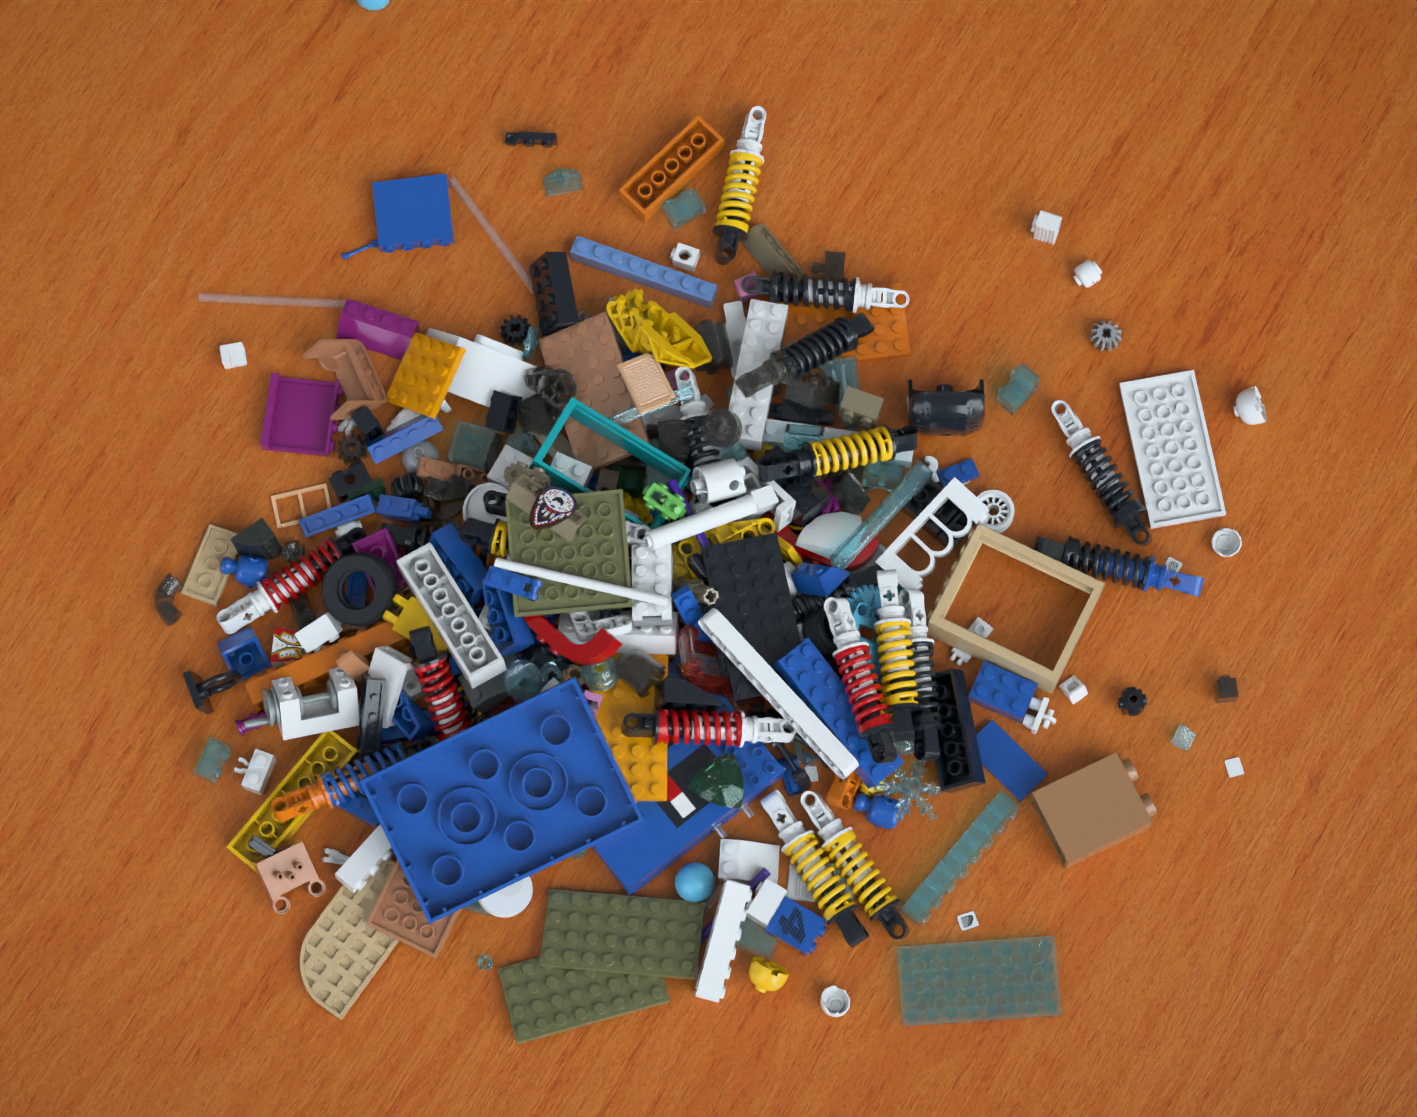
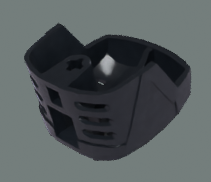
[908,379,985,437]

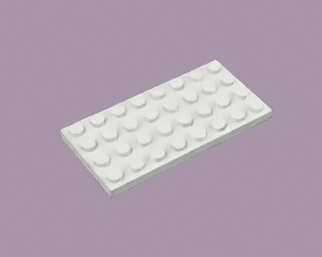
[1119,370,1226,529]

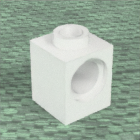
[670,243,700,273]

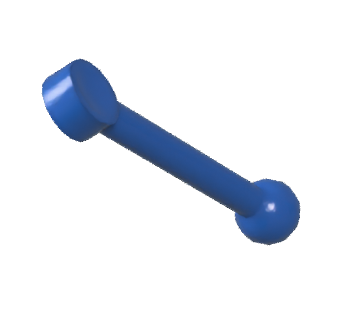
[342,240,378,260]

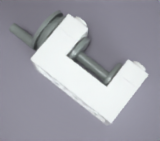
[244,667,359,740]

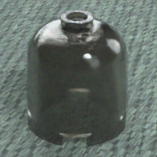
[616,649,666,698]

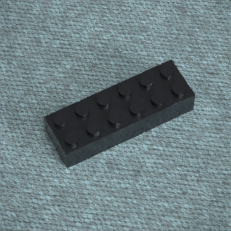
[930,668,986,793]

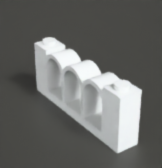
[875,477,990,591]

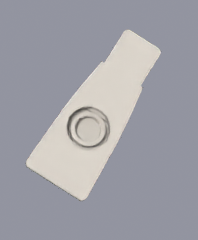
[723,301,747,378]

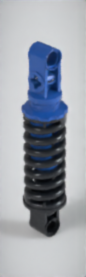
[1034,536,1204,597]

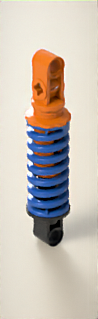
[271,737,435,822]

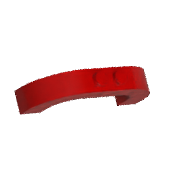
[768,511,881,572]
[524,615,622,665]

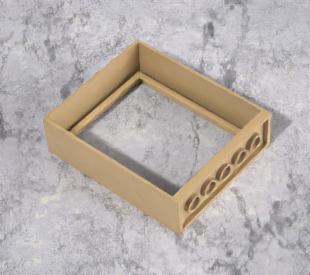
[926,524,1105,694]

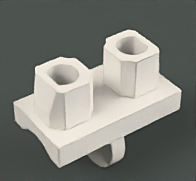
[1022,697,1057,735]

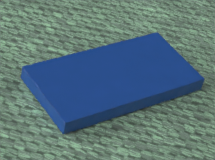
[976,720,1048,802]

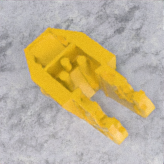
[606,289,712,369]

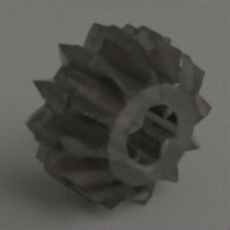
[336,433,368,465]

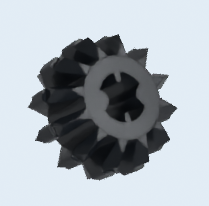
[500,315,532,347]
[391,473,424,499]

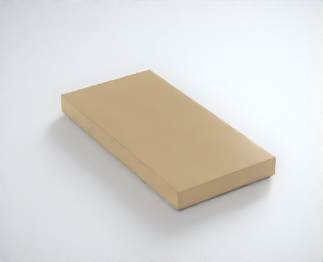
[181,523,239,607]

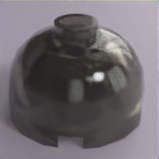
[537,369,577,407]

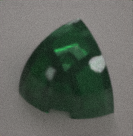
[688,753,744,808]

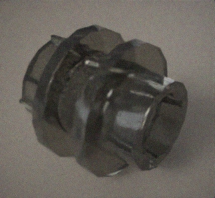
[701,408,743,448]

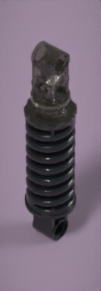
[735,313,875,398]

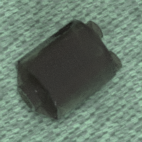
[693,319,734,375]

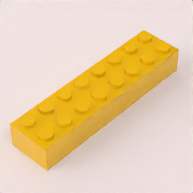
[227,731,359,874]

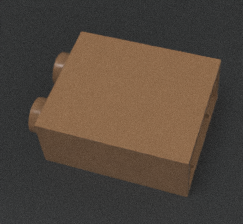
[1030,752,1157,869]

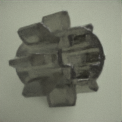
[281,540,305,563]

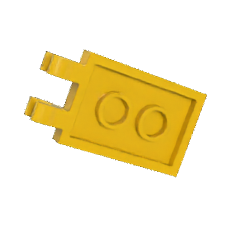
[382,594,448,651]

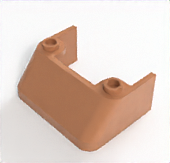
[302,339,387,420]

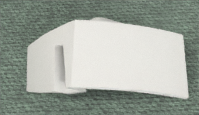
[426,328,546,420]

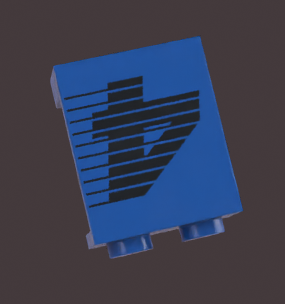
[765,896,827,957]

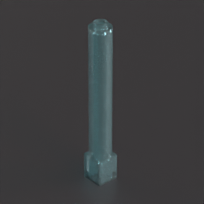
[830,461,934,570]

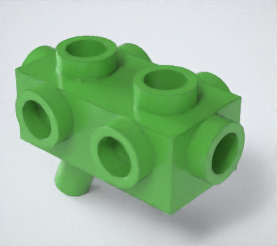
[642,482,687,522]

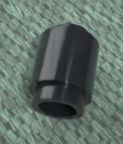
[688,553,707,582]

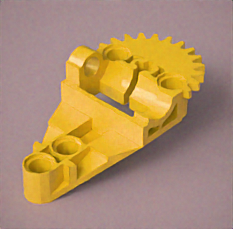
[672,518,775,584]

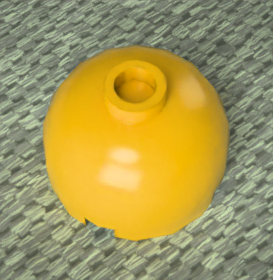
[749,956,789,993]

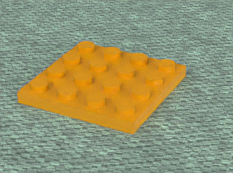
[387,332,466,419]

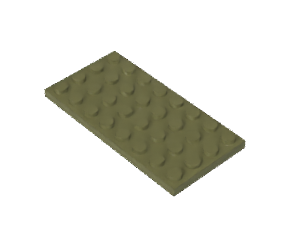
[539,889,706,980]
[498,957,670,1044]

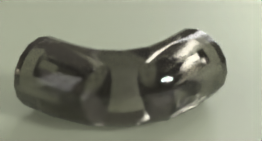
[154,573,183,626]

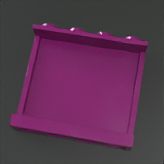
[260,373,343,457]

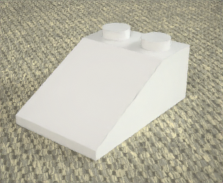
[718,839,780,884]

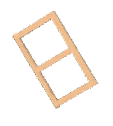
[271,483,332,529]

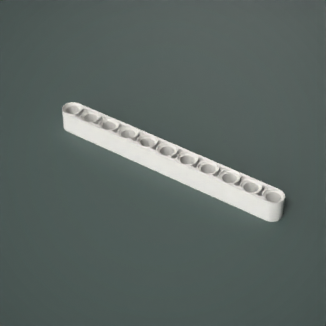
[698,608,859,779]

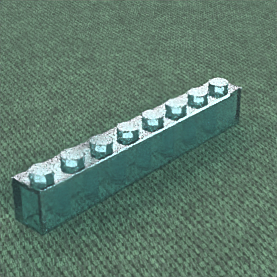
[900,790,1019,926]

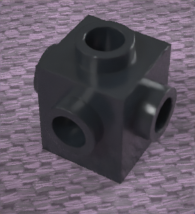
[1118,687,1147,716]

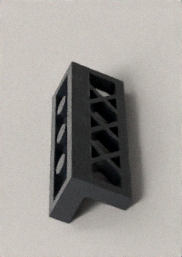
[356,673,386,755]

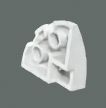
[795,512,862,563]

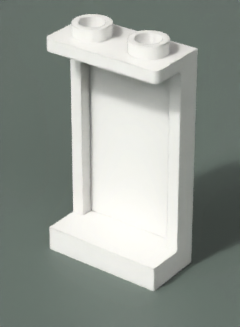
[737,457,796,532]
[358,645,414,728]

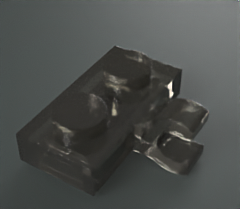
[811,251,845,282]

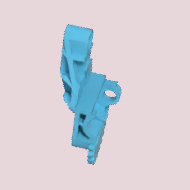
[846,585,891,684]

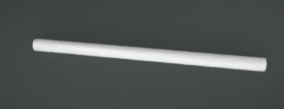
[494,557,669,607]

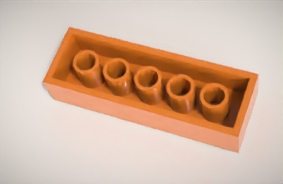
[619,115,725,222]

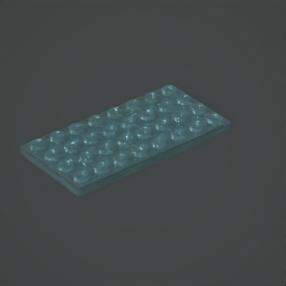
[896,936,1062,1027]

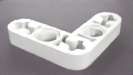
[566,611,632,642]

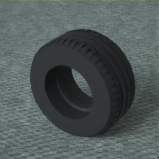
[321,553,399,626]

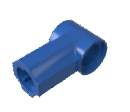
[777,755,804,796]

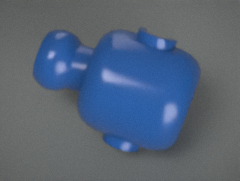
[220,554,269,588]
[853,793,903,830]

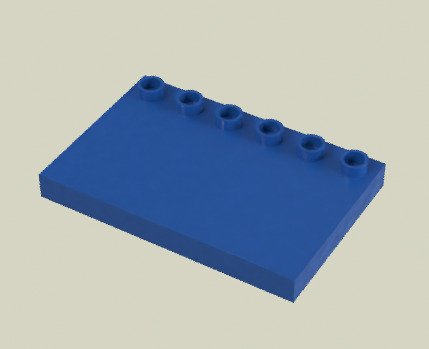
[359,676,645,924]

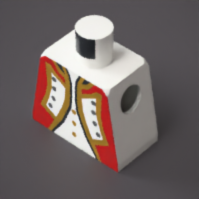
[270,627,314,667]

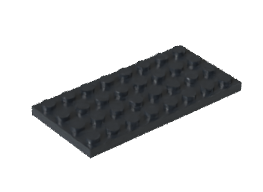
[700,533,801,701]

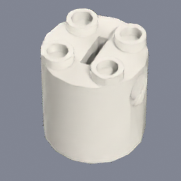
[690,458,746,505]

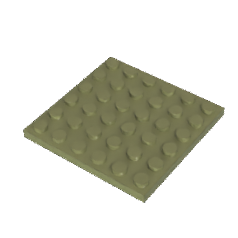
[505,489,633,618]

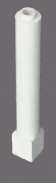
[643,485,779,550]

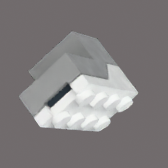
[632,544,675,626]

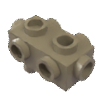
[504,461,550,488]

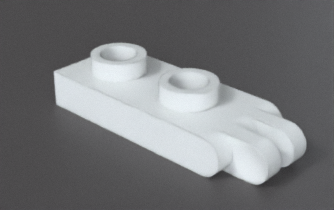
[949,617,994,667]

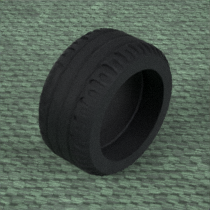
[802,608,838,662]

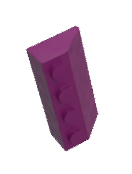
[336,298,420,360]

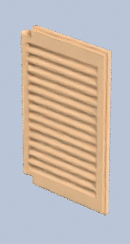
[616,353,676,415]

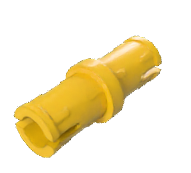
[632,497,653,525]

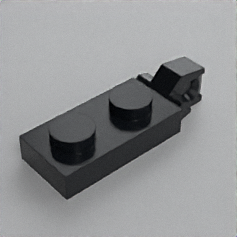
[505,132,558,148]

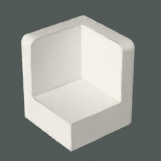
[220,342,247,369]

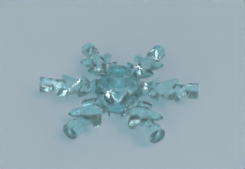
[874,760,947,821]

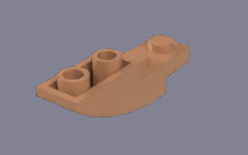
[416,456,490,489]
[335,650,371,684]

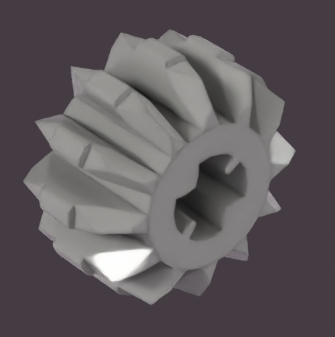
[1090,320,1122,352]

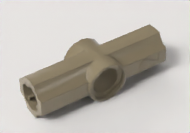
[674,577,719,605]

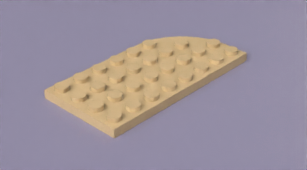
[300,859,399,1021]

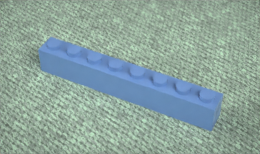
[570,236,718,309]

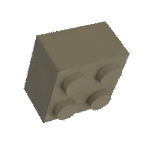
[839,386,884,430]

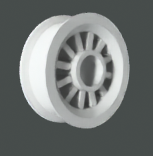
[975,490,1015,533]

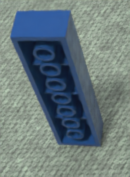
[773,638,904,789]

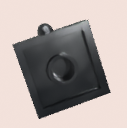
[183,670,242,714]

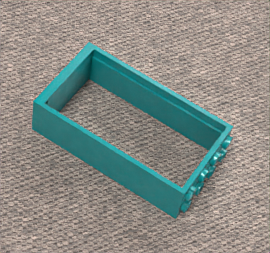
[529,397,691,539]

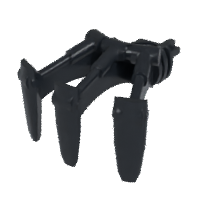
[748,706,831,790]

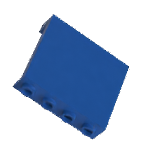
[372,174,455,253]

